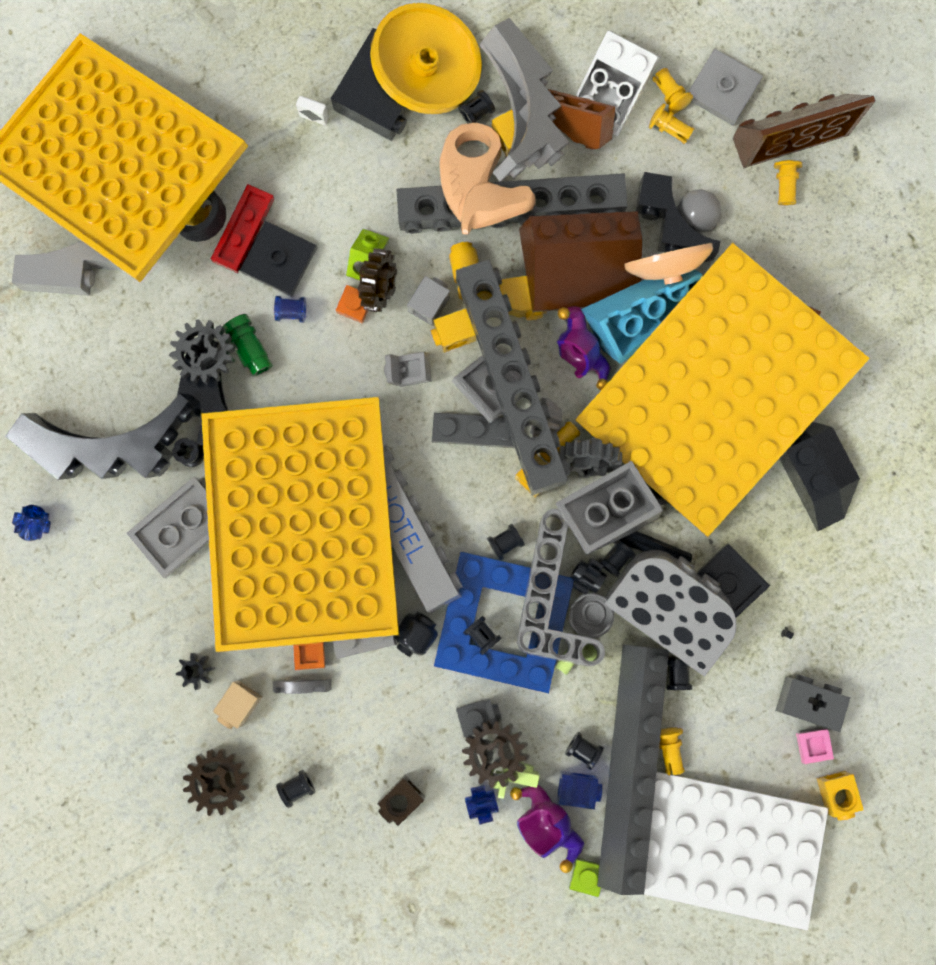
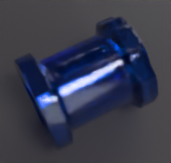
[274,296,307,323]

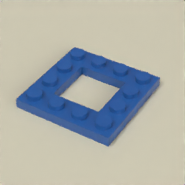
[434,552,574,694]

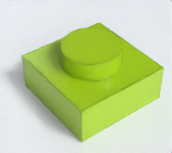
[569,858,601,897]

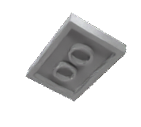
[127,476,209,578]

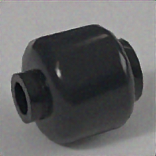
[394,611,438,657]

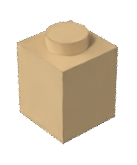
[213,680,263,729]

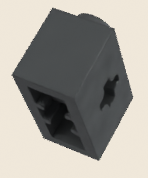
[775,674,850,732]

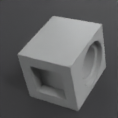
[407,276,450,326]

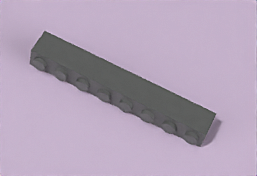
[597,644,669,895]

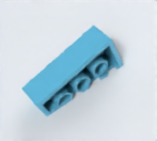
[581,270,703,364]

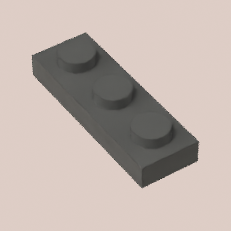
[432,412,515,448]

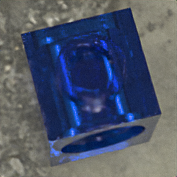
[557,771,603,810]

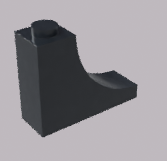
[331,28,407,141]

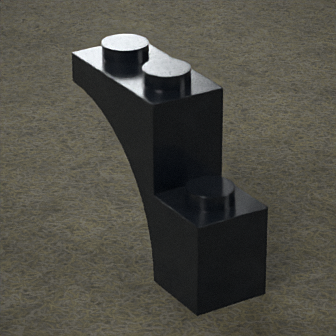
[635,172,720,262]

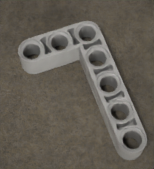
[517,509,605,666]

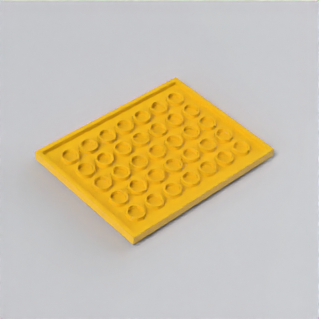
[0,33,248,282]
[575,243,870,537]
[201,397,399,652]

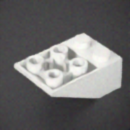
[576,30,661,136]

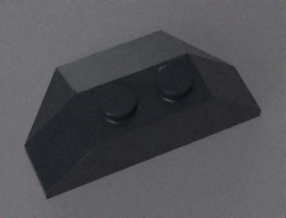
[779,422,860,532]

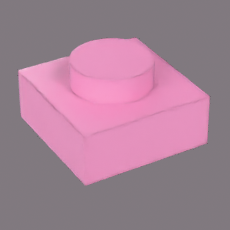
[796,728,834,764]

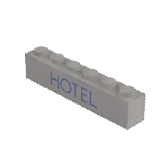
[383,445,463,613]

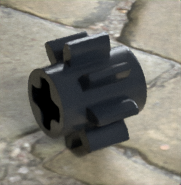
[570,558,607,595]
[176,653,215,690]

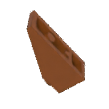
[548,89,615,149]

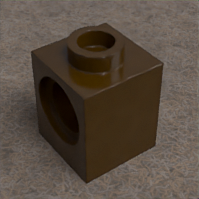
[377,775,425,826]

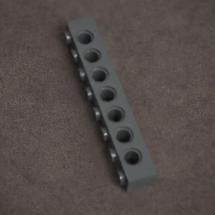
[396,173,628,234]
[456,259,570,496]

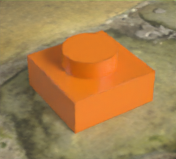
[336,285,368,324]
[293,642,326,670]

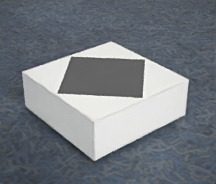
[296,96,329,126]

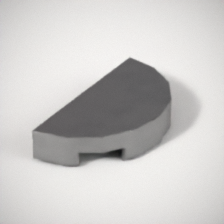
[273,680,331,694]

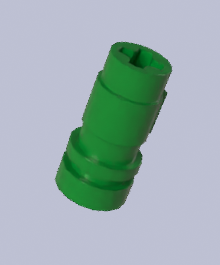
[222,314,273,377]

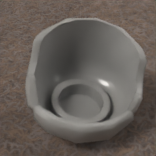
[677,189,721,233]
[569,592,614,638]

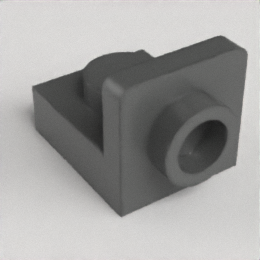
[456,698,502,738]

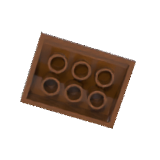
[733,94,876,169]
[519,211,643,312]

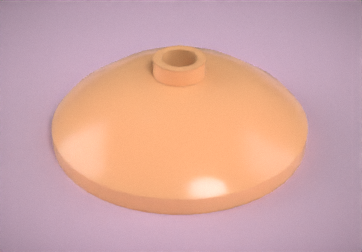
[624,243,713,285]

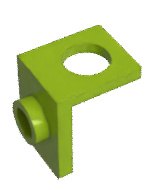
[346,229,389,280]

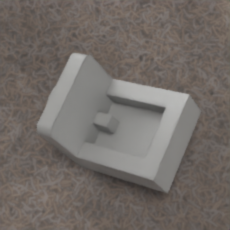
[384,352,432,387]

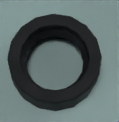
[179,190,226,242]

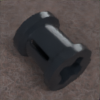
[458,90,495,124]
[172,438,204,467]
[487,523,525,560]
[598,540,636,578]
[463,616,502,655]
[666,659,692,690]
[565,732,604,770]
[276,770,316,808]

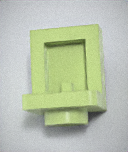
[494,762,539,799]

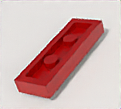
[210,184,275,274]

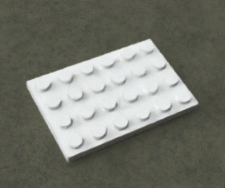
[644,771,828,930]

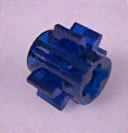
[12,505,51,541]
[465,785,499,825]

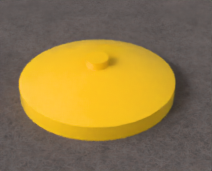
[370,3,482,114]

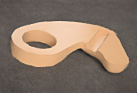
[440,123,536,235]

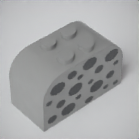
[605,550,736,677]

